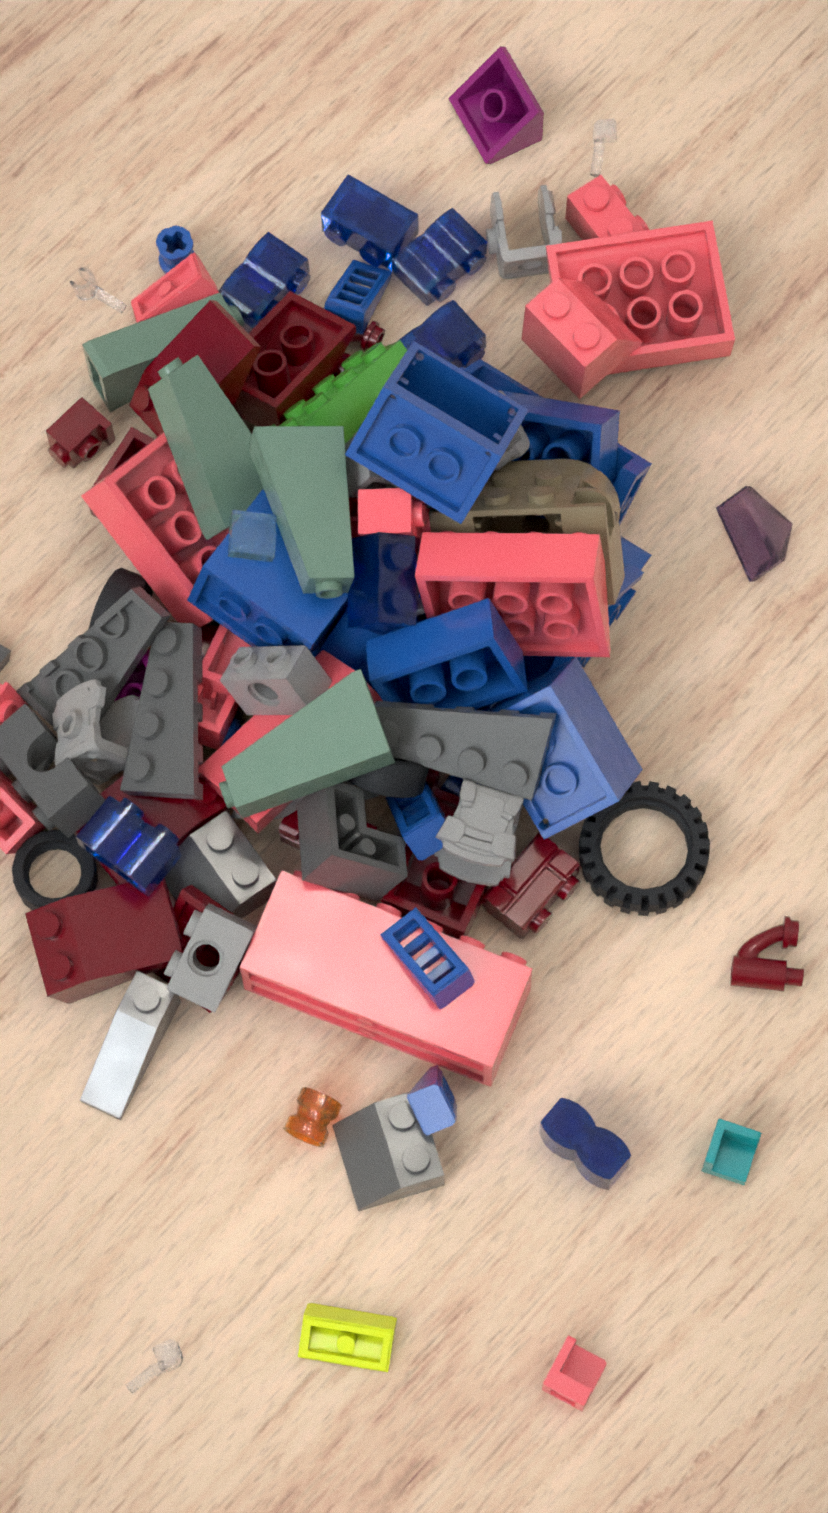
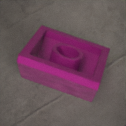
[448,46,544,164]

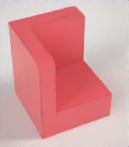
[542,1335,606,1412]

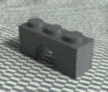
[0,704,109,838]

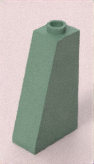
[82,293,245,412]
[148,355,264,540]
[249,426,354,599]
[219,669,395,818]

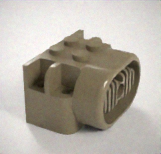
[429,459,625,605]

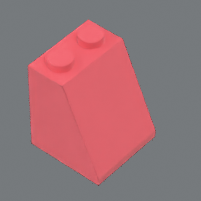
[521,278,642,400]

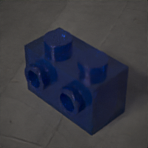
[321,174,419,271]
[348,532,418,631]

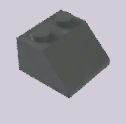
[156,811,277,919]
[332,1092,445,1212]

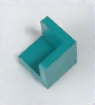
[701,1118,762,1185]

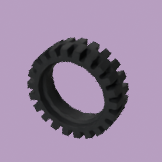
[579,781,710,916]

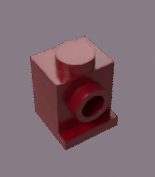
[46,397,115,469]

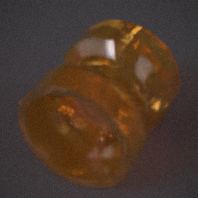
[283,1087,342,1148]

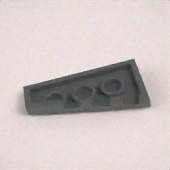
[16,587,171,726]
[120,622,203,800]
[374,701,557,801]

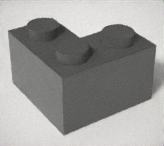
[297,783,407,901]

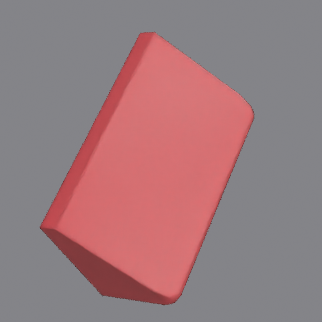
[131,252,219,323]

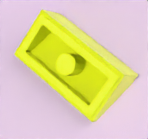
[298,1303,397,1372]

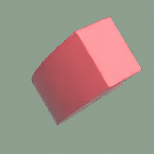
[198,624,252,750]

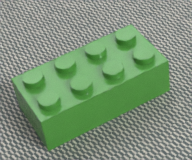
[271,340,407,443]

